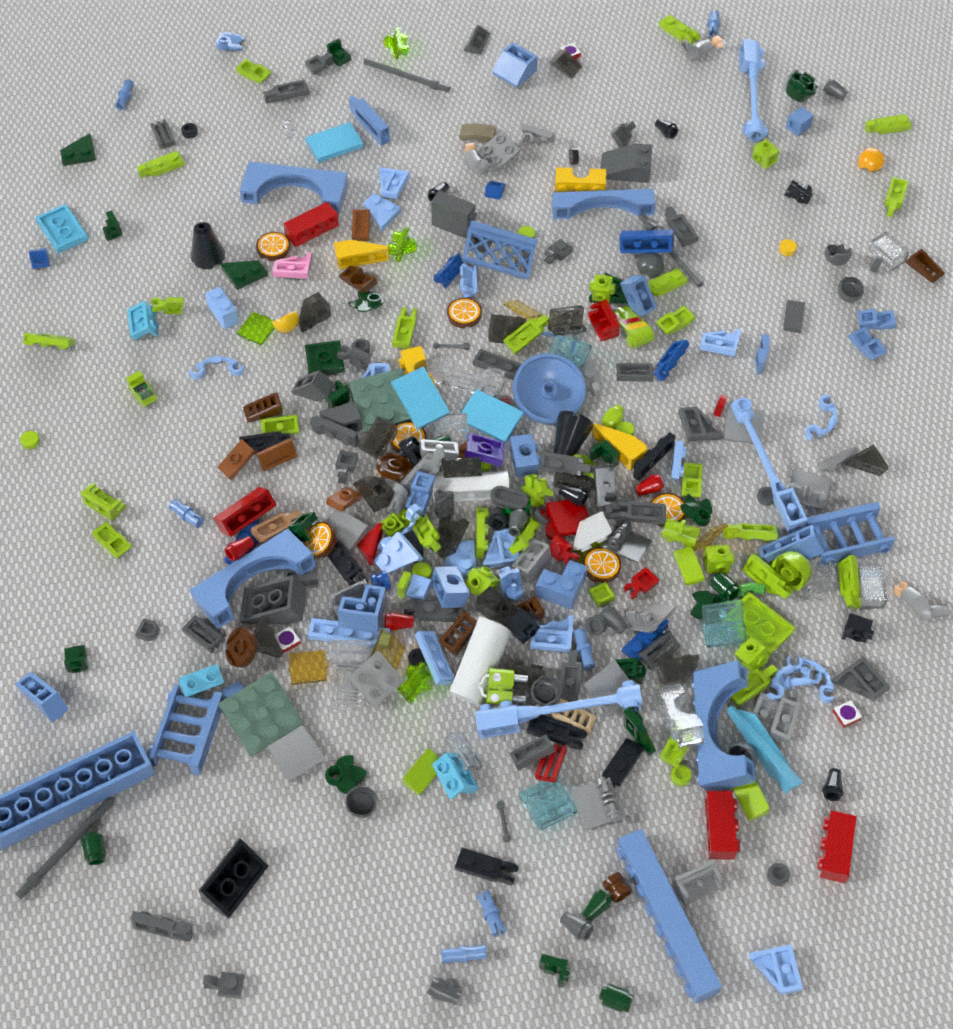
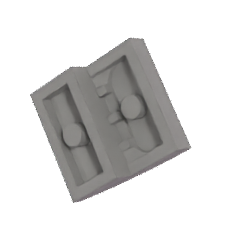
[724,406,764,444]
[326,509,368,554]
[752,692,801,741]
[267,725,325,782]

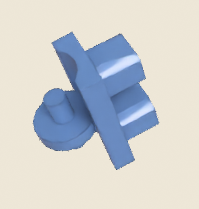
[499,566,524,604]

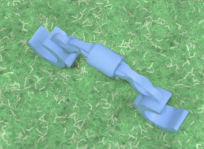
[189,356,245,380]
[805,395,838,441]
[378,504,422,551]
[785,656,835,703]
[766,665,822,700]

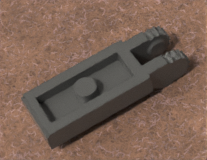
[310,416,360,448]
[612,501,666,524]
[130,911,193,942]

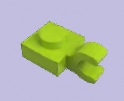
[151,297,184,315]

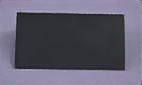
[198,838,269,918]

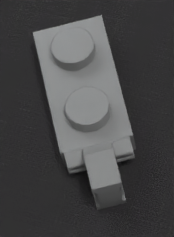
[571,353,602,397]
[401,447,445,491]

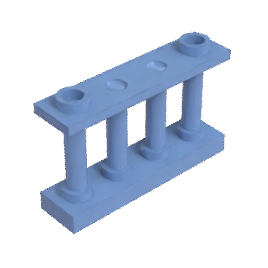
[806,502,895,566]
[148,684,224,776]

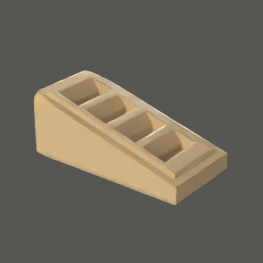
[551,698,597,736]

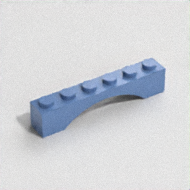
[552,189,655,219]

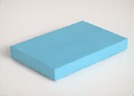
[305,122,364,163]
[35,204,89,253]
[391,366,450,430]
[458,389,524,444]

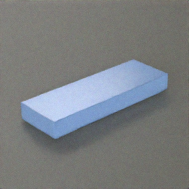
[415,631,455,685]

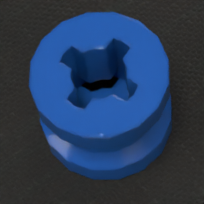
[370,571,391,590]

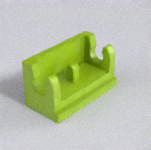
[80,483,126,522]

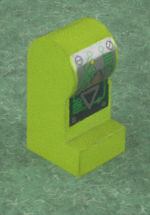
[126,370,157,407]

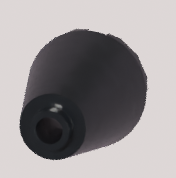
[190,222,225,270]
[553,411,593,456]

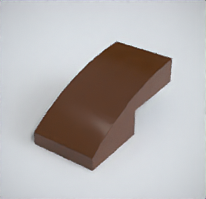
[339,266,378,293]

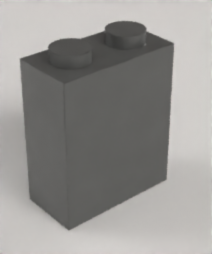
[431,190,477,239]

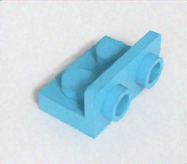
[127,301,159,340]
[178,664,224,697]
[433,752,479,799]

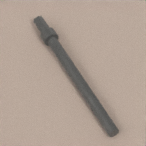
[363,58,450,93]
[639,214,703,287]
[15,798,114,899]

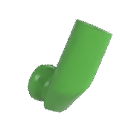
[738,582,766,597]

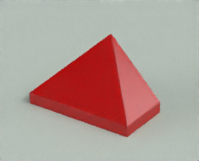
[357,523,383,566]

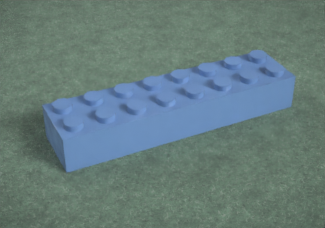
[0,731,155,851]

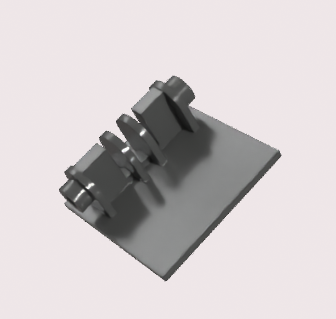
[602,520,652,563]

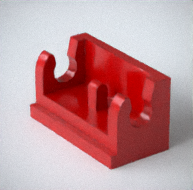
[587,299,620,341]

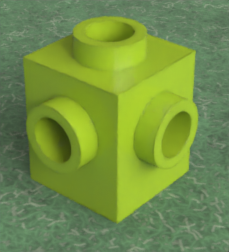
[752,139,780,169]
[589,274,616,303]
[703,545,734,574]
[465,566,500,598]
[734,637,770,672]

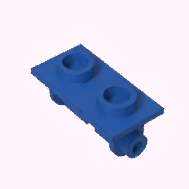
[433,253,463,288]

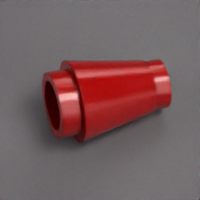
[634,474,664,497]
[224,536,254,561]
[384,611,414,631]

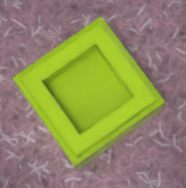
[397,571,412,599]
[588,581,615,608]

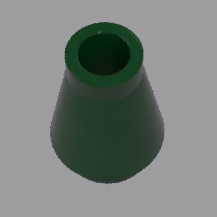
[581,889,613,922]

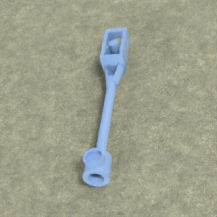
[739,38,768,142]
[730,398,808,534]
[475,680,643,739]

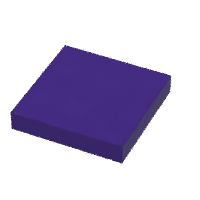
[465,433,505,467]

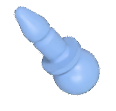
[774,675,812,690]

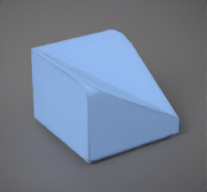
[406,574,432,601]

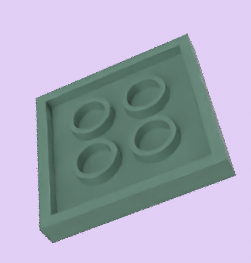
[349,368,412,434]
[218,672,304,757]

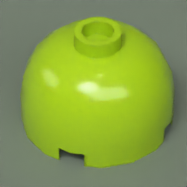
[771,551,812,591]

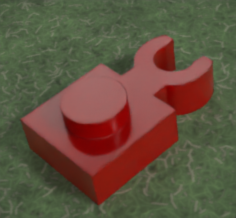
[549,535,581,566]
[623,567,659,600]

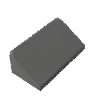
[463,24,490,55]

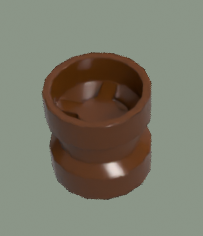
[602,872,632,903]

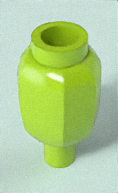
[601,404,625,429]

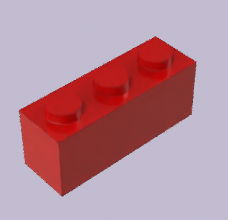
[283,202,339,247]
[213,487,277,537]
[705,791,740,860]
[817,810,857,883]

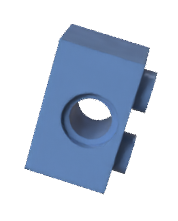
[620,275,657,316]
[509,434,541,478]
[431,566,470,608]

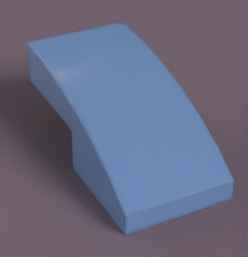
[857,309,896,330]
[848,327,887,361]
[755,334,770,375]
[405,471,436,515]

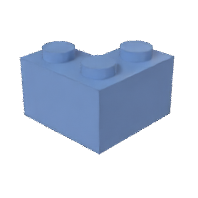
[536,560,588,610]
[338,585,386,633]

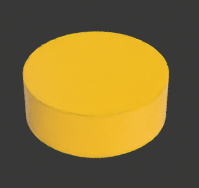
[779,239,797,256]

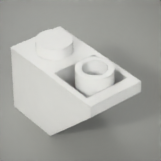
[572,512,612,552]

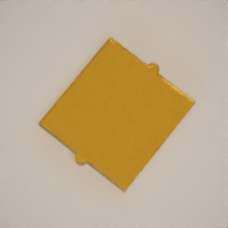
[504,300,542,319]
[692,523,728,551]
[370,629,405,670]
[288,650,328,685]

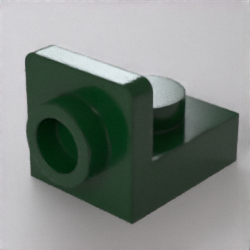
[326,38,351,67]
[102,210,123,241]
[327,380,350,408]
[590,439,620,467]
[288,512,318,542]
[64,645,88,673]
[615,657,646,684]
[539,953,571,988]

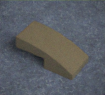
[459,124,496,143]

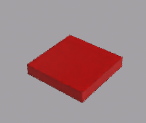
[545,500,589,537]

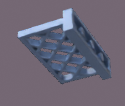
[462,220,538,280]

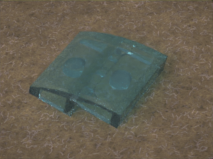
[549,335,592,372]
[702,599,746,648]
[518,778,577,831]

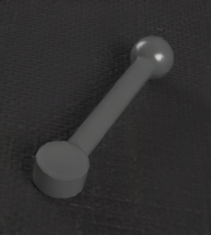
[432,342,470,350]
[496,801,511,842]

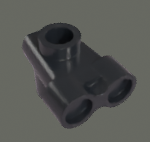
[784,179,813,204]
[398,436,421,467]

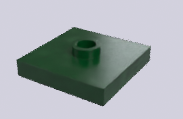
[305,340,345,375]

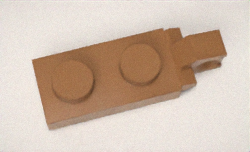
[251,510,302,545]

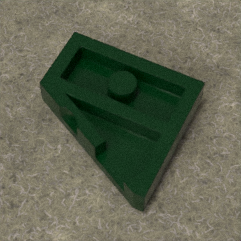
[60,133,96,166]

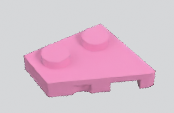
[273,252,312,279]

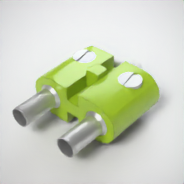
[477,668,528,705]

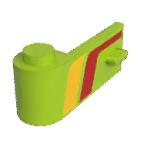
[613,306,654,349]

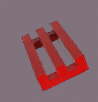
[535,744,567,783]

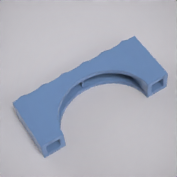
[240,162,348,214]
[189,529,317,629]
[692,660,755,791]

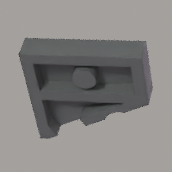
[678,407,723,442]
[832,657,890,701]

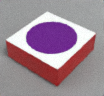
[560,43,581,61]
[273,626,301,654]
[832,700,862,728]

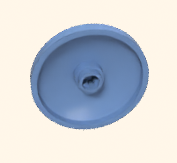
[512,353,586,425]

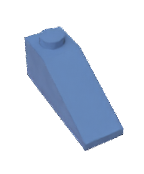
[759,524,825,561]
[15,672,69,723]

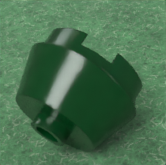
[785,70,818,102]

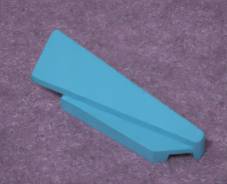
[726,706,803,794]

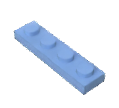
[308,618,390,650]

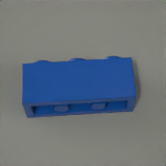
[619,230,674,253]

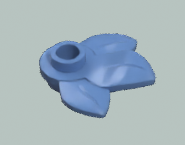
[215,32,245,51]

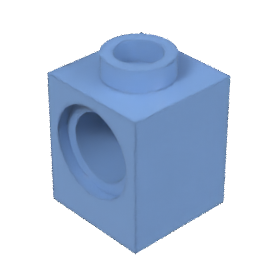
[786,106,814,136]

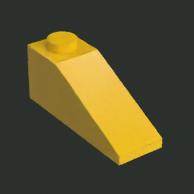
[334,240,389,269]
[592,423,648,470]

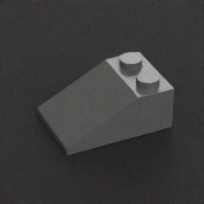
[600,143,653,183]
[239,575,306,625]

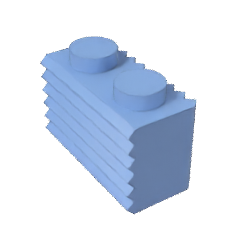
[205,287,239,329]

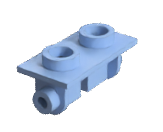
[460,263,478,298]

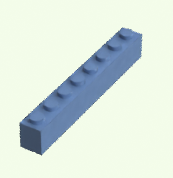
[616,829,722,1004]

